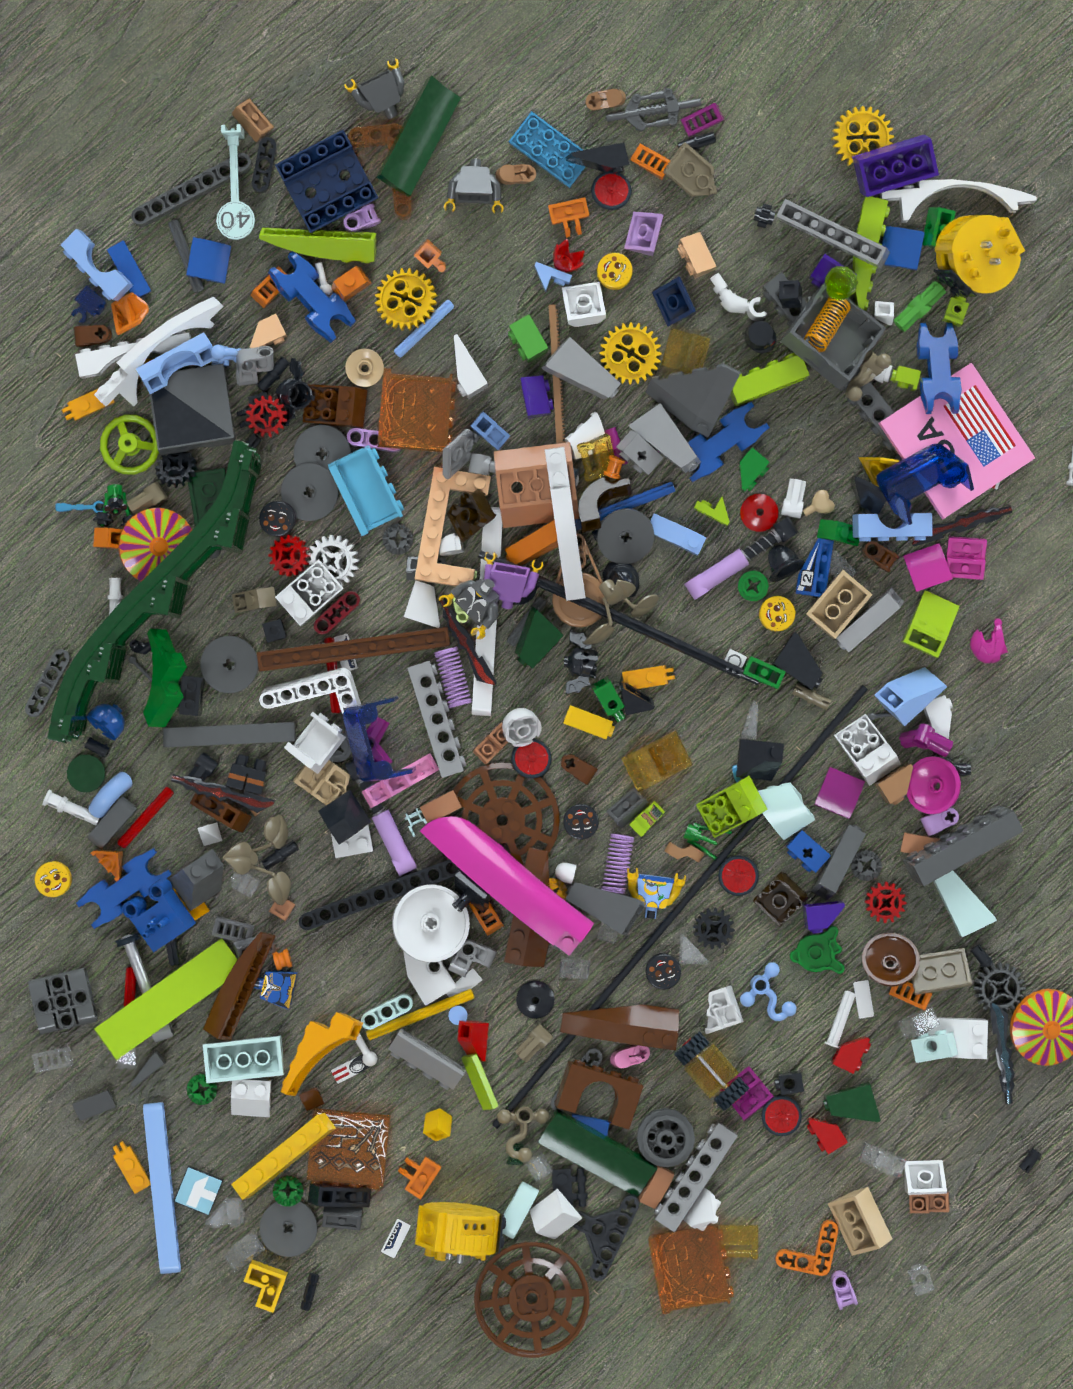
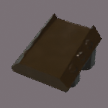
[447,489,496,542]
[753,872,808,927]

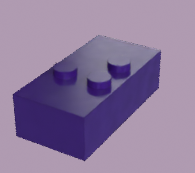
[852,134,939,197]

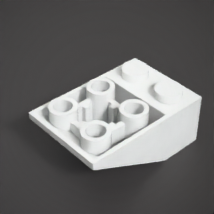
[275,559,344,626]
[834,714,901,786]

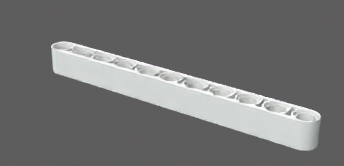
[472,507,502,716]

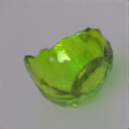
[825,266,858,300]

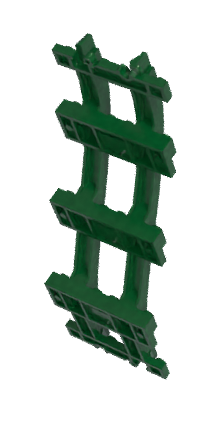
[47,440,262,743]

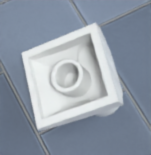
[562,282,606,327]

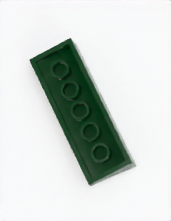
[376,75,461,197]
[538,1108,657,1196]

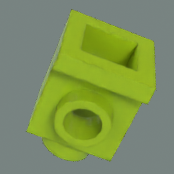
[942,296,969,327]
[890,366,921,391]

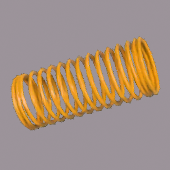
[804,295,851,352]

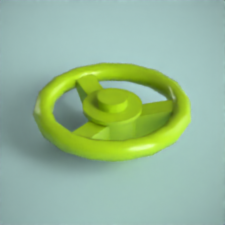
[100,414,159,475]

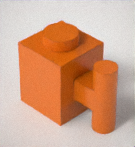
[414,239,446,272]

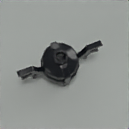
[275,358,315,426]
[564,629,598,695]

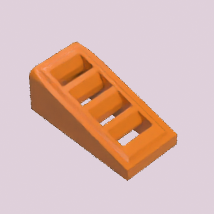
[630,143,670,180]
[251,266,287,308]
[469,902,504,936]
[888,982,932,1010]

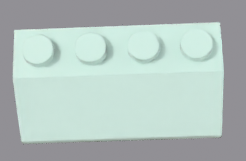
[203,1035,284,1083]

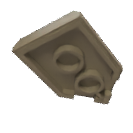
[663,142,717,197]

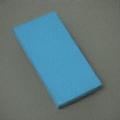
[509,111,586,189]

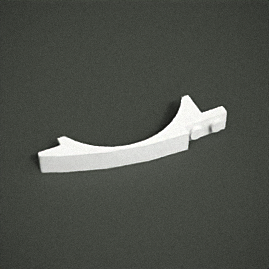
[879,179,1037,223]
[94,297,223,406]
[545,447,586,601]

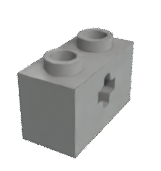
[616,430,664,475]

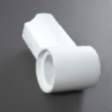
[781,478,806,519]

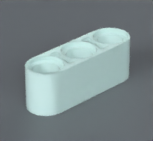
[361,993,413,1030]
[502,1181,539,1239]

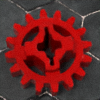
[246,396,288,438]
[268,535,311,577]
[864,881,907,923]

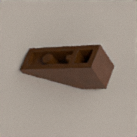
[190,787,252,833]

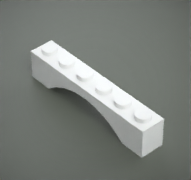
[75,330,191,379]

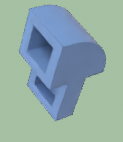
[470,411,510,450]

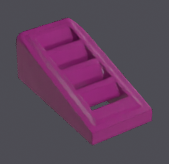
[681,103,725,137]

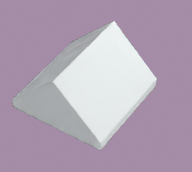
[904,1160,947,1195]
[529,1189,582,1239]

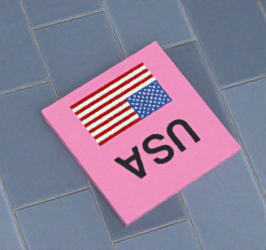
[878,363,1035,520]

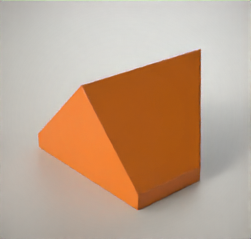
[91,850,123,882]

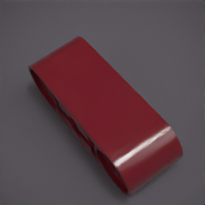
[314,591,361,635]

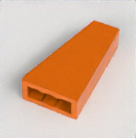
[505,520,578,566]

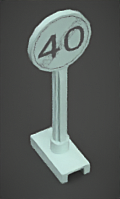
[216,124,255,240]

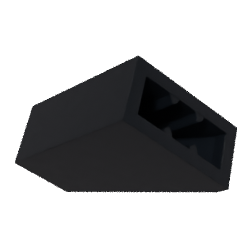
[773,632,823,690]

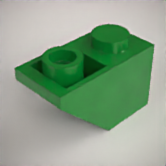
[739,447,770,493]
[817,519,859,546]

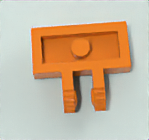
[548,197,589,238]
[398,1156,442,1200]

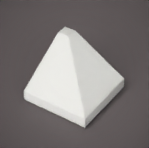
[874,301,894,325]
[198,822,223,846]

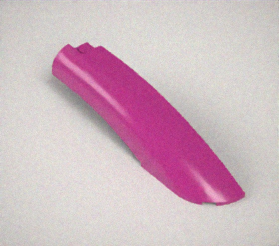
[420,816,594,956]

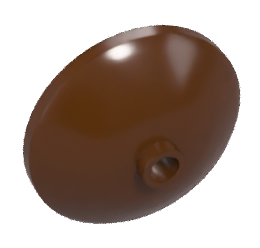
[862,933,920,987]

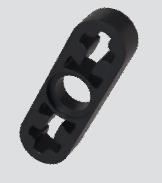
[252,137,277,193]

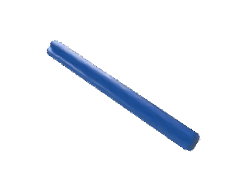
[574,482,675,531]

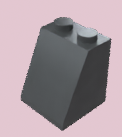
[169,849,224,911]

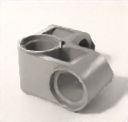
[236,346,274,386]
[448,939,497,977]

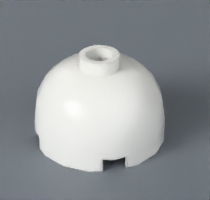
[502,708,542,747]

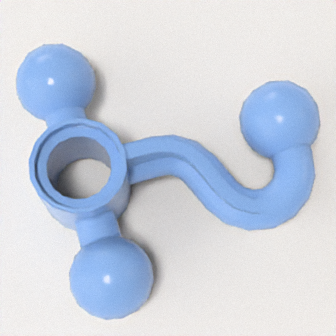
[210,345,241,367]
[740,962,797,1021]

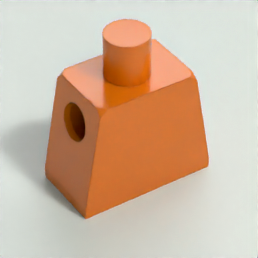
[331,266,372,302]

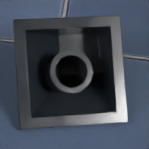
[850,476,890,515]
[736,739,784,781]
[318,790,371,845]

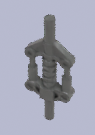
[606,88,701,132]

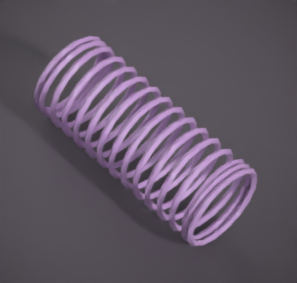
[434,647,472,708]
[602,833,634,894]

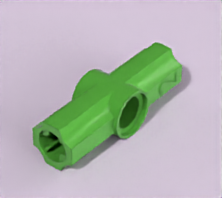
[893,281,946,332]

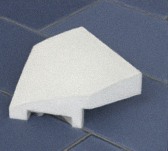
[683,1187,721,1231]

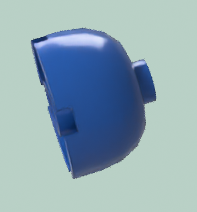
[86,704,125,741]

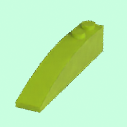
[259,228,376,263]

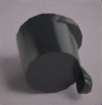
[744,321,777,354]

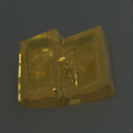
[661,328,710,374]

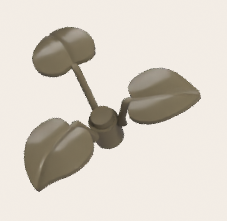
[582,579,659,645]
[222,814,291,905]

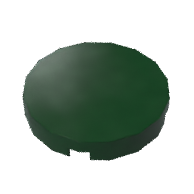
[67,755,106,792]

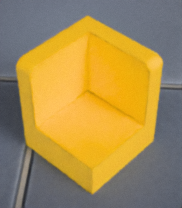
[423,1108,452,1141]

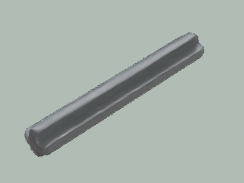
[168,219,204,293]

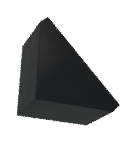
[619,680,655,715]

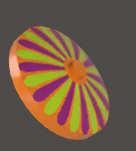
[118,508,192,581]
[1010,989,1073,1066]

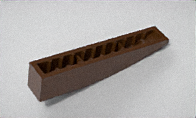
[203,932,275,1041]

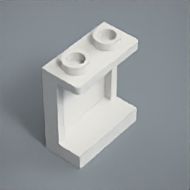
[284,712,346,774]

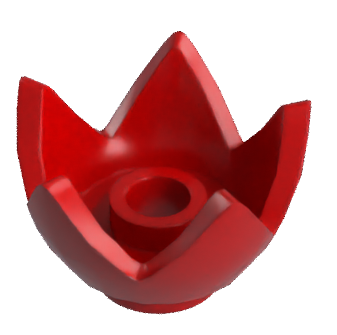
[553,239,585,273]

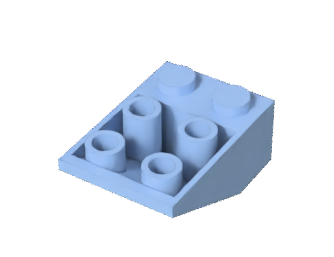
[874,667,947,726]

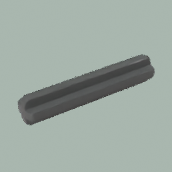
[507,597,546,647]

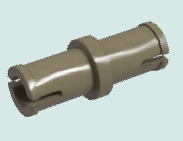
[792,683,832,711]

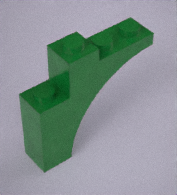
[143,628,187,727]

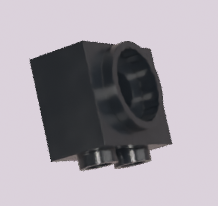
[177,676,205,716]

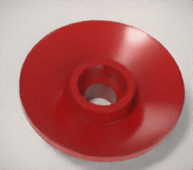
[740,494,778,532]

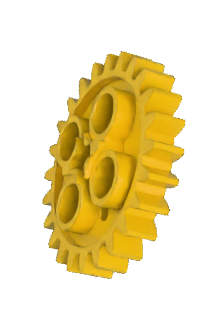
[831,106,894,166]
[375,268,437,331]
[599,322,662,385]

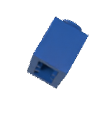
[785,830,831,873]

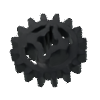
[155,452,198,488]
[693,907,735,949]

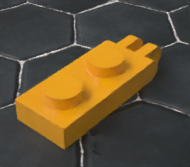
[62,388,115,421]
[622,665,675,689]
[113,1141,151,1194]

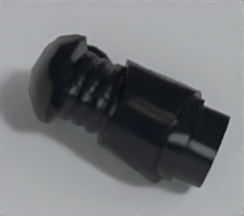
[943,757,971,777]

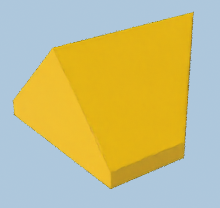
[858,457,899,491]

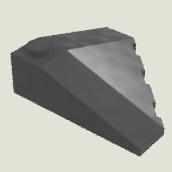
[645,364,741,437]

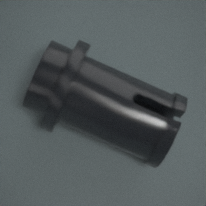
[84,737,111,758]
[970,944,993,968]
[1019,1148,1042,1174]

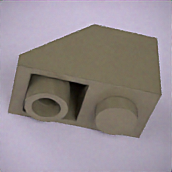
[232,587,277,613]

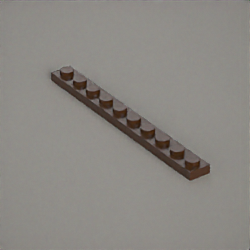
[257,627,450,672]

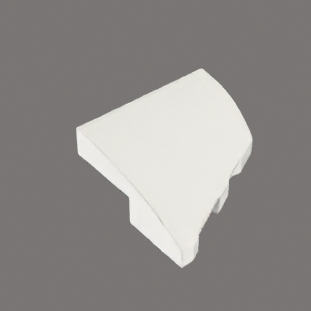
[565,412,608,459]
[404,581,440,628]
[705,985,744,1034]

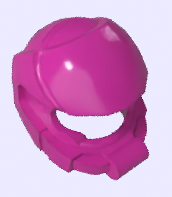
[970,618,1008,664]

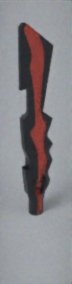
[912,506,1012,547]
[438,598,497,685]
[171,774,275,813]

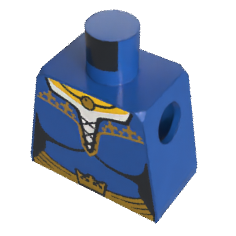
[254,970,298,1009]

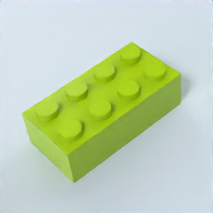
[730,353,809,407]

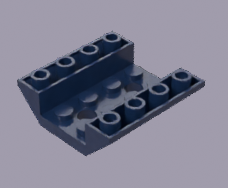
[275,130,379,234]

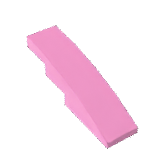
[362,753,439,808]

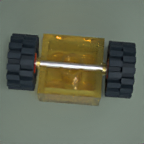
[674,1031,750,1111]

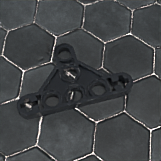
[573,1194,640,1281]

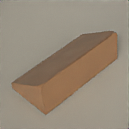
[232,99,274,142]

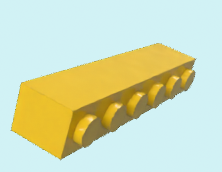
[231,1113,336,1200]

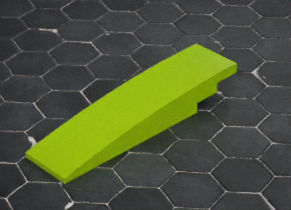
[94,938,237,1060]

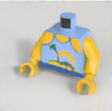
[627,868,686,919]

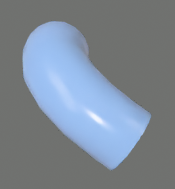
[88,772,132,818]

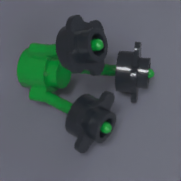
[93,484,134,527]

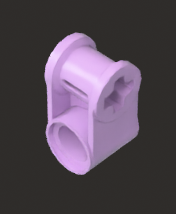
[344,204,382,232]
[920,808,959,836]
[831,1270,858,1310]

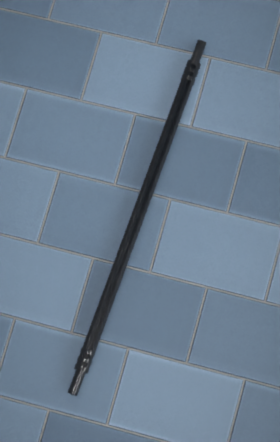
[478,550,759,685]

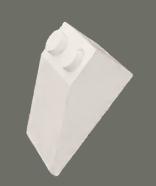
[454,334,488,399]
[927,1017,988,1059]

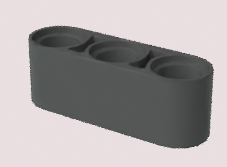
[87,796,138,850]

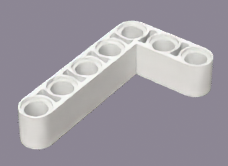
[259,668,363,725]

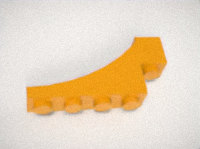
[280,1012,363,1096]

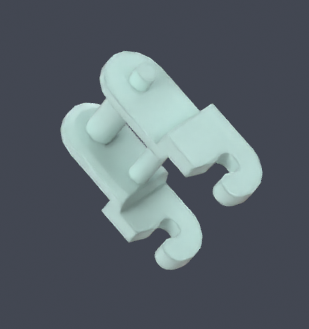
[405,808,427,837]

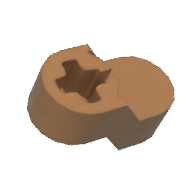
[586,89,626,110]
[495,164,536,185]
[664,842,705,863]

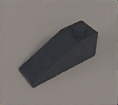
[565,142,630,174]
[308,1183,371,1207]

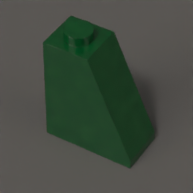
[515,606,564,669]
[822,1082,881,1122]

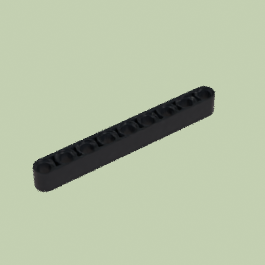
[298,859,460,930]

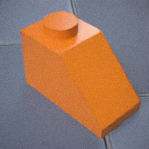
[93,528,122,549]

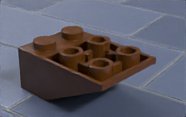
[302,384,367,428]

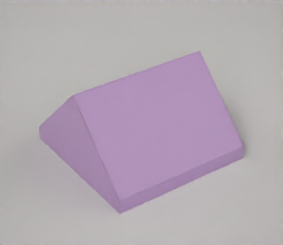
[624,212,663,256]

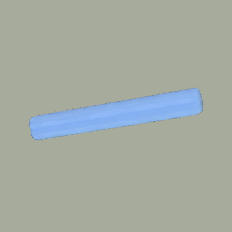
[394,300,454,358]

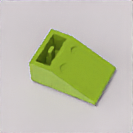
[901,590,960,658]
[696,776,768,838]

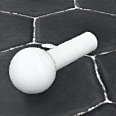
[315,262,333,297]
[355,1033,378,1066]

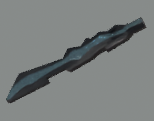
[990,1003,1015,1104]

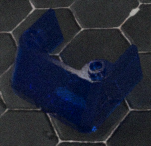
[876,444,974,525]
[343,695,416,782]

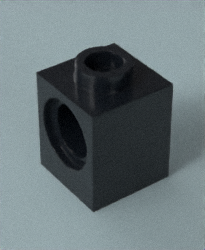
[779,280,802,309]
[262,619,287,643]
[774,1070,804,1095]

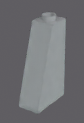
[541,337,621,400]
[629,403,701,473]
[836,587,904,652]

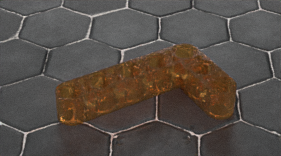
[348,124,412,220]

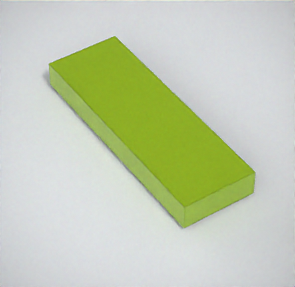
[461,1054,498,1110]

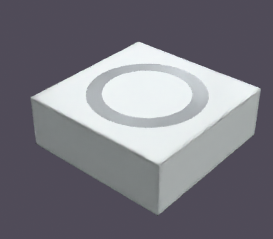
[724,649,747,668]

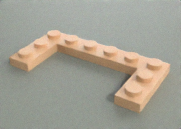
[415,467,491,587]

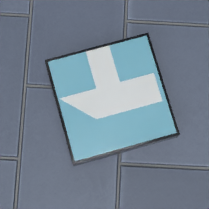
[173,1165,224,1216]

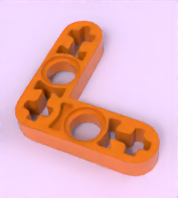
[775,1220,838,1276]

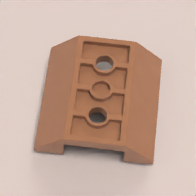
[494,442,580,528]

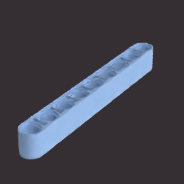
[143,1102,181,1274]

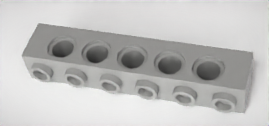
[777,199,890,269]
[408,661,466,778]
[654,1121,738,1232]

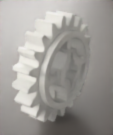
[307,535,360,586]

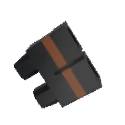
[226,754,267,795]

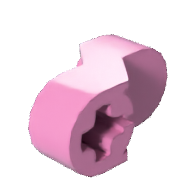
[610,1045,650,1068]

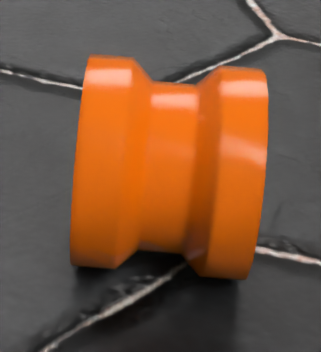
[272,949,293,971]

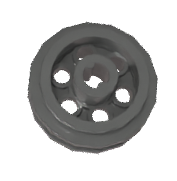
[637,1108,695,1167]

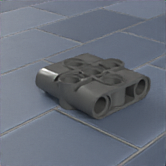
[28,967,98,1035]

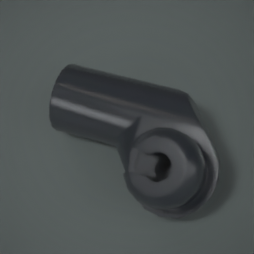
[129,639,151,655]

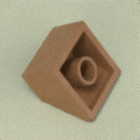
[874,763,913,805]

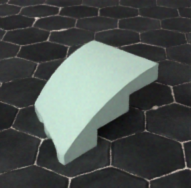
[758,783,815,840]

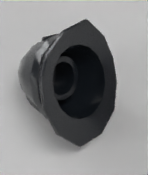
[768,545,805,582]
[603,562,640,598]

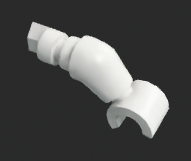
[710,273,768,321]

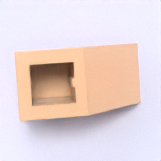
[250,314,287,348]

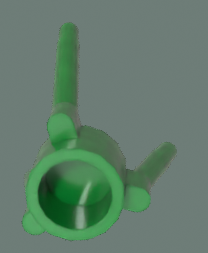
[683,823,732,860]

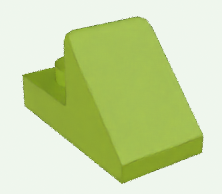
[693,496,730,527]

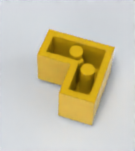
[244,1260,288,1313]

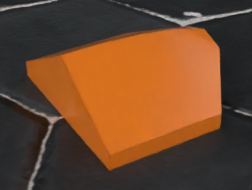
[111,292,149,335]

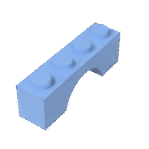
[61,229,133,302]
[136,332,215,394]
[853,513,932,541]

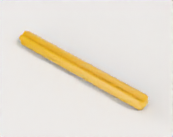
[366,989,474,1040]

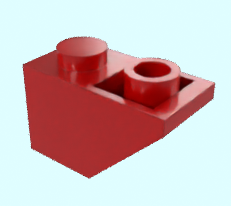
[457,1020,489,1061]
[831,1036,871,1074]
[806,1117,848,1155]

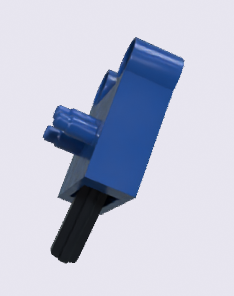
[122,878,196,966]

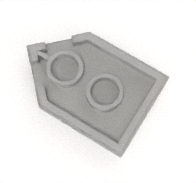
[443,429,479,479]

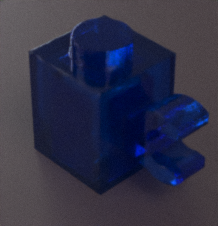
[71,285,106,324]

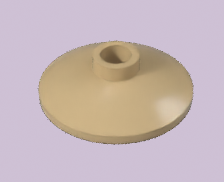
[345,349,384,387]

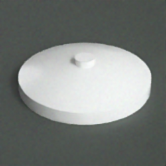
[392,885,470,962]

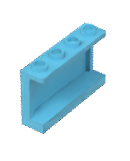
[328,445,404,536]

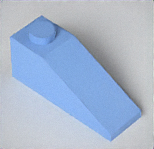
[650,513,706,556]

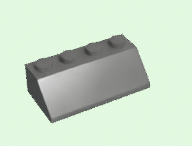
[388,1028,466,1090]

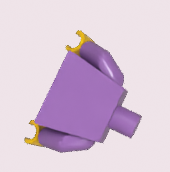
[484,552,543,609]

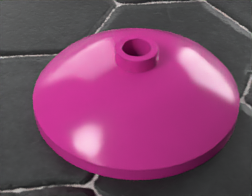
[907,757,961,814]

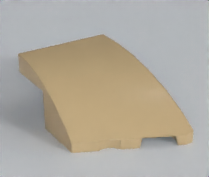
[293,760,350,805]

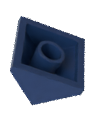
[652,277,696,327]

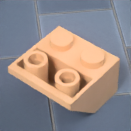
[677,232,717,279]

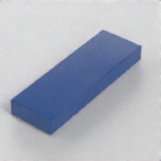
[107,240,152,298]

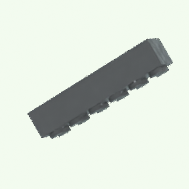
[903,806,1024,886]

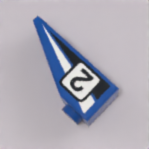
[795,538,834,597]

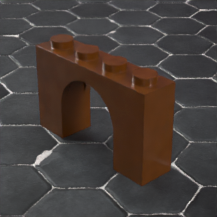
[554,1059,643,1129]

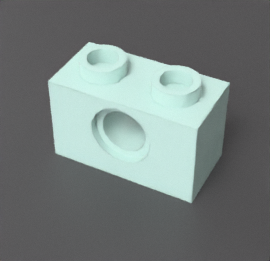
[911,1029,958,1063]

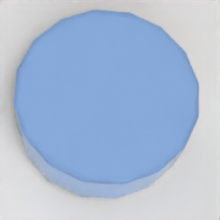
[448,1005,468,1025]

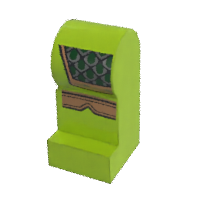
[628,800,665,837]

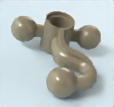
[845,351,892,401]
[497,1107,550,1163]

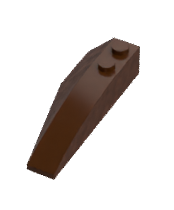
[504,847,550,967]
[560,1004,679,1051]

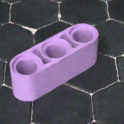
[347,428,403,452]

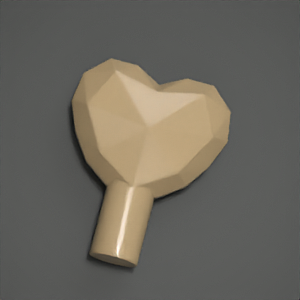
[802,490,835,516]

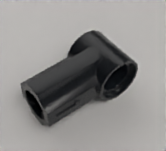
[184,752,219,791]

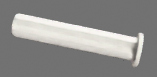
[824,991,855,1048]

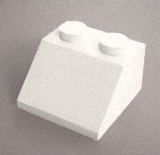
[231,1078,273,1117]

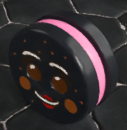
[259,501,297,537]
[563,804,599,840]
[645,953,681,990]

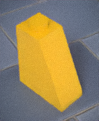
[563,705,615,739]

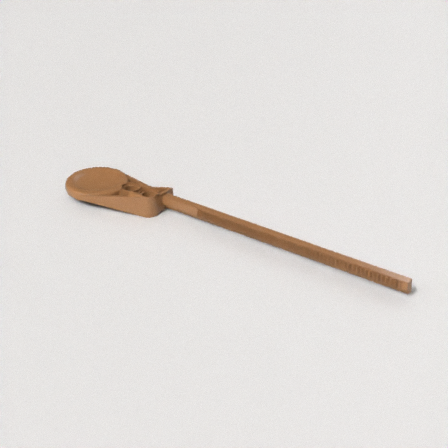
[549,305,605,628]

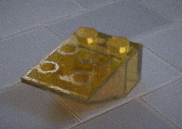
[621,731,693,792]

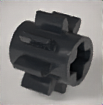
[753,203,776,228]

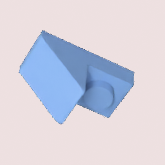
[535,262,572,292]

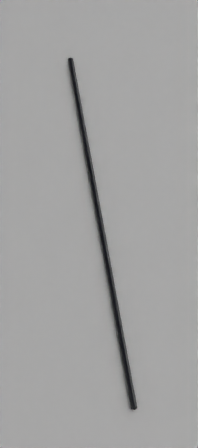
[492,685,868,1129]

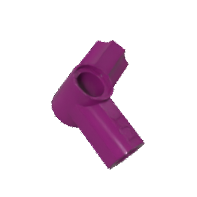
[360,715,393,772]
[899,724,953,757]

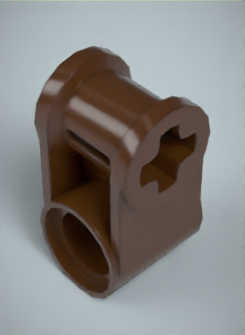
[74,325,112,347]
[862,541,900,573]
[561,754,598,785]

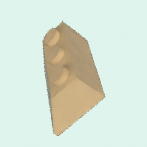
[806,570,873,640]
[828,1187,892,1256]

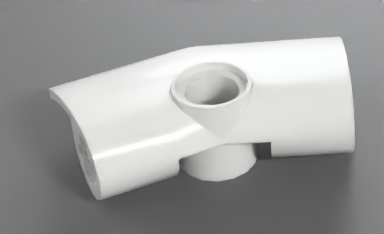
[403,951,457,1005]

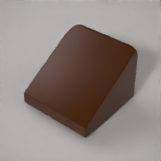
[299,1086,325,1111]

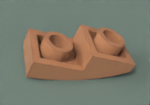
[472,723,508,765]
[419,790,462,823]
[900,832,941,853]
[638,1166,674,1209]
[909,1192,950,1213]

